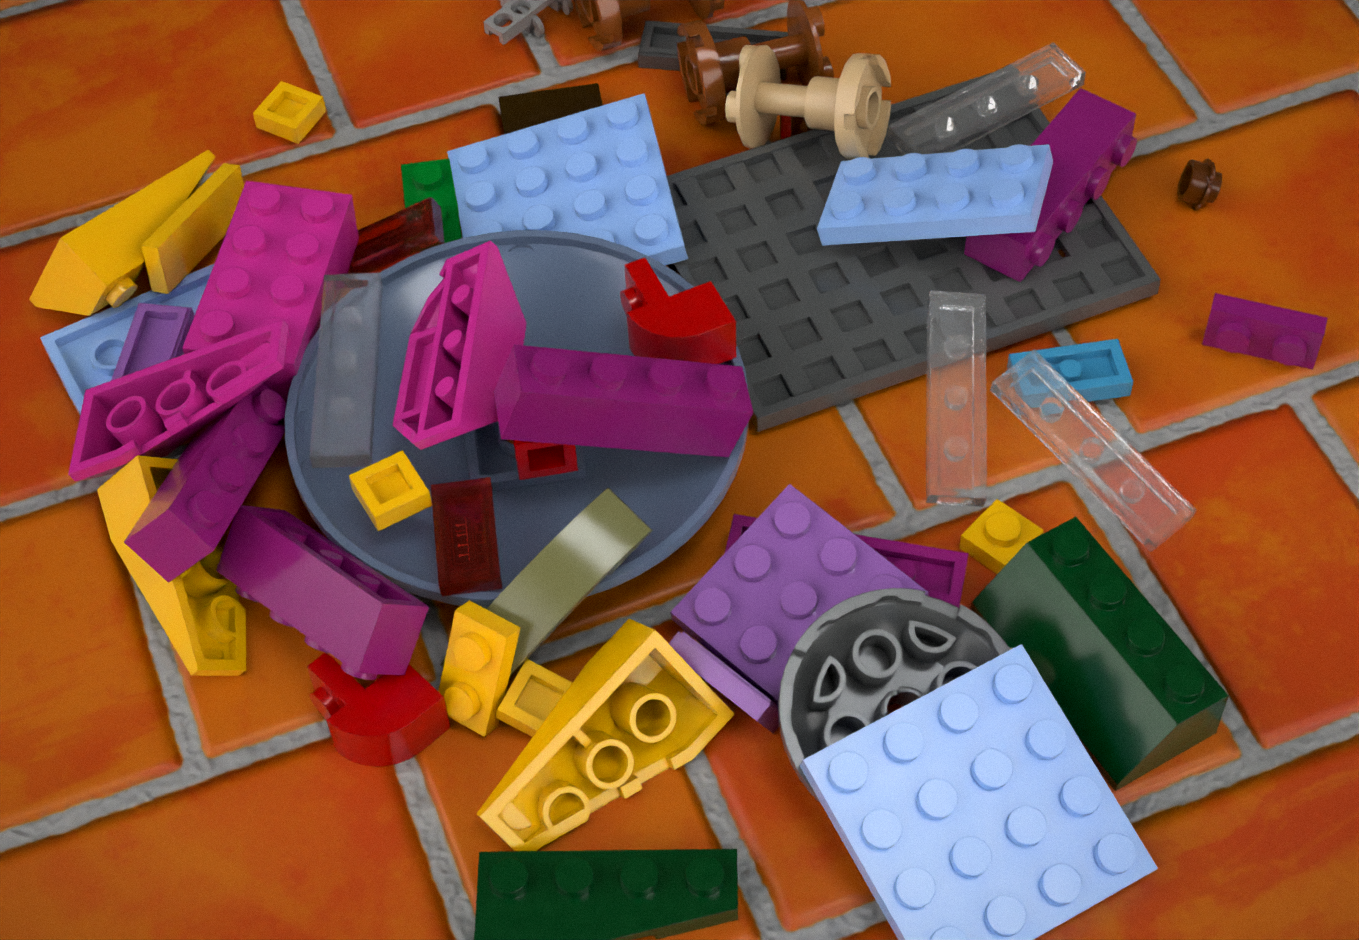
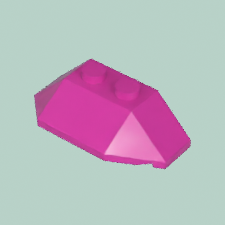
[392,240,527,450]

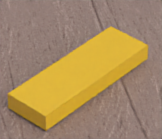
[141,163,244,294]

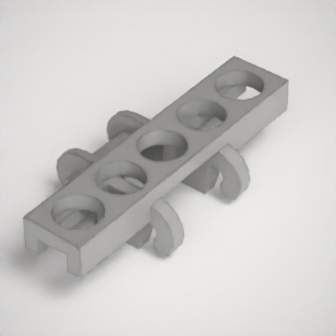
[483,0,573,45]

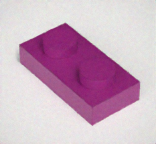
[1202,293,1328,370]

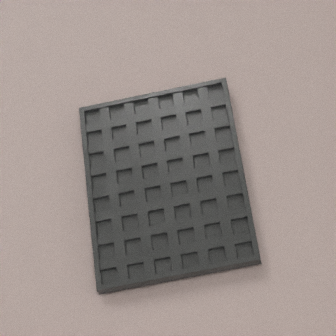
[667,67,1161,432]

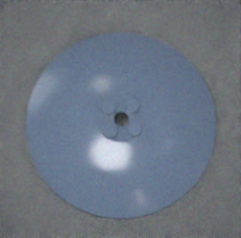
[285,230,749,609]

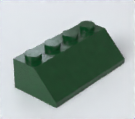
[971,517,1229,791]

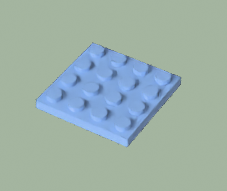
[447,93,688,266]
[799,644,1158,940]

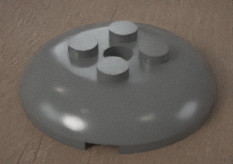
[778,588,1010,804]

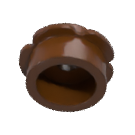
[1177,159,1222,210]

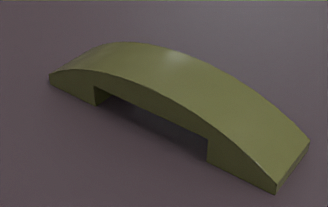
[440,488,653,681]

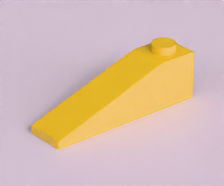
[29,149,216,316]
[97,455,246,676]
[477,619,735,851]

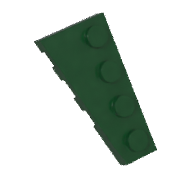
[474,849,738,940]

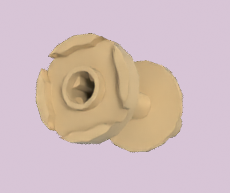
[725,45,891,160]

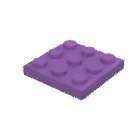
[670,484,929,705]

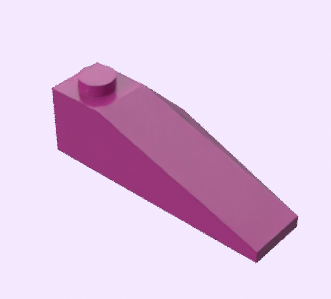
[68,319,289,481]

